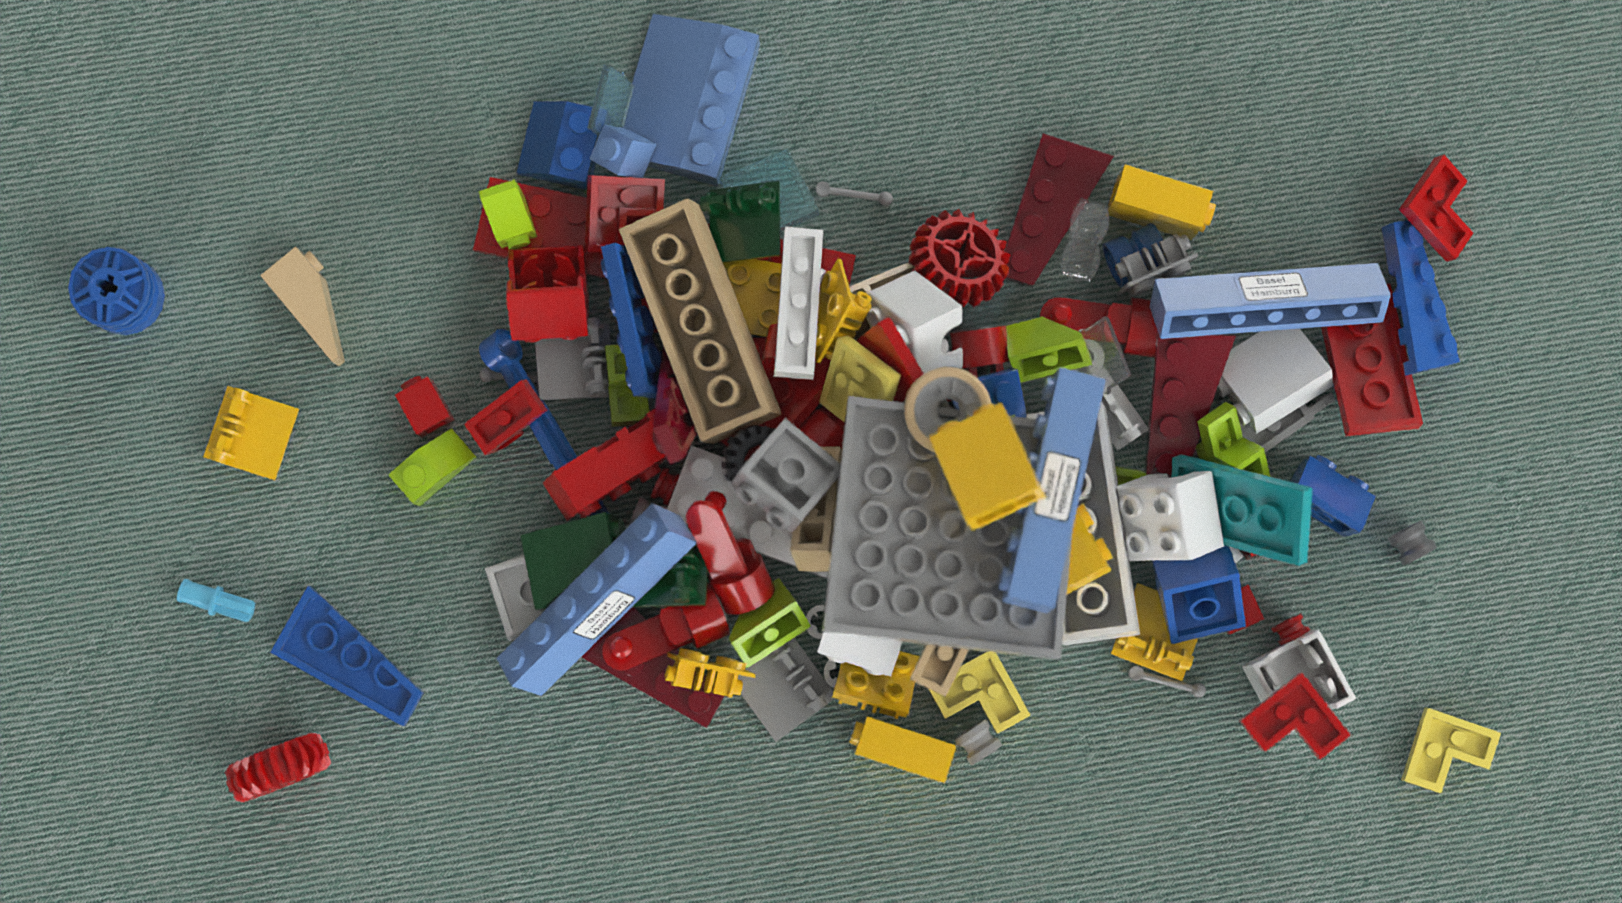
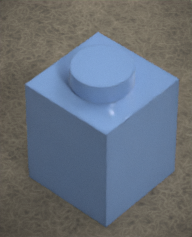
[589,124,657,178]

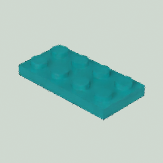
[1171,454,1312,566]

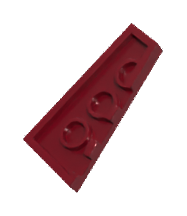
[1005,133,1114,288]
[1144,330,1236,478]
[652,347,697,464]
[581,607,725,728]

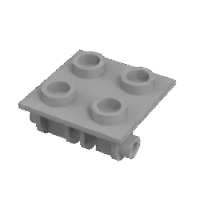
[1115,234,1199,298]
[535,318,611,400]
[737,638,835,742]

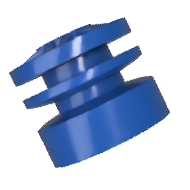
[68,247,165,335]

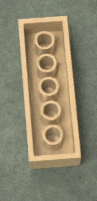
[619,198,782,444]

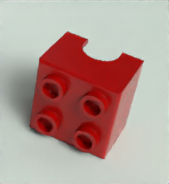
[506,245,589,343]

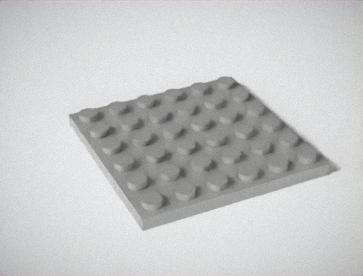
[822,396,1072,660]

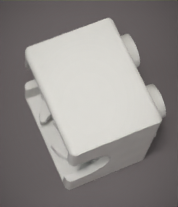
[866,271,963,374]
[1116,471,1224,561]
[1242,630,1356,735]

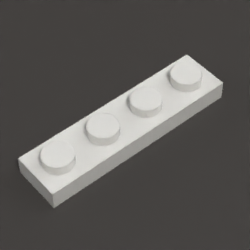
[774,227,823,380]

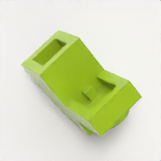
[1195,402,1271,477]

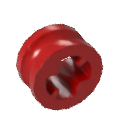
[650,467,680,506]
[1271,613,1310,646]

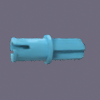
[177,579,255,622]

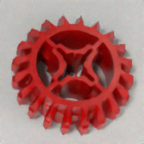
[908,209,1011,308]
[225,733,331,802]

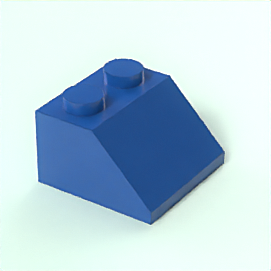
[517,101,607,190]
[1289,455,1376,537]
[1153,545,1246,644]

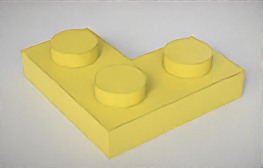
[819,335,901,422]
[928,652,1031,734]
[1401,708,1501,793]

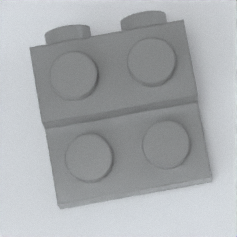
[732,419,840,533]

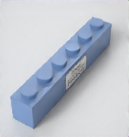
[1150,263,1391,339]
[998,367,1106,613]
[497,503,697,696]

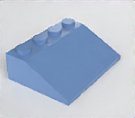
[619,14,760,187]

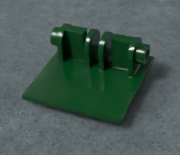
[700,181,781,262]
[632,524,708,607]

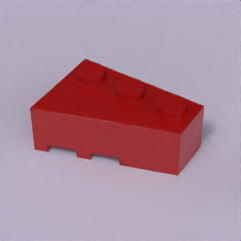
[542,408,667,521]

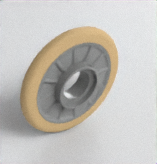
[904,367,991,452]

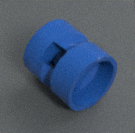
[1102,223,1167,288]

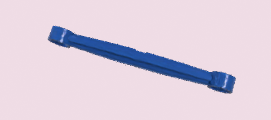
[479,329,609,516]

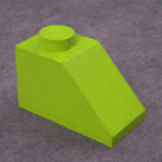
[478,180,537,249]
[1006,317,1092,383]
[388,428,477,506]
[729,578,811,668]

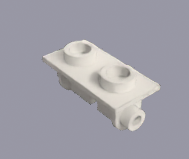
[1093,368,1148,451]

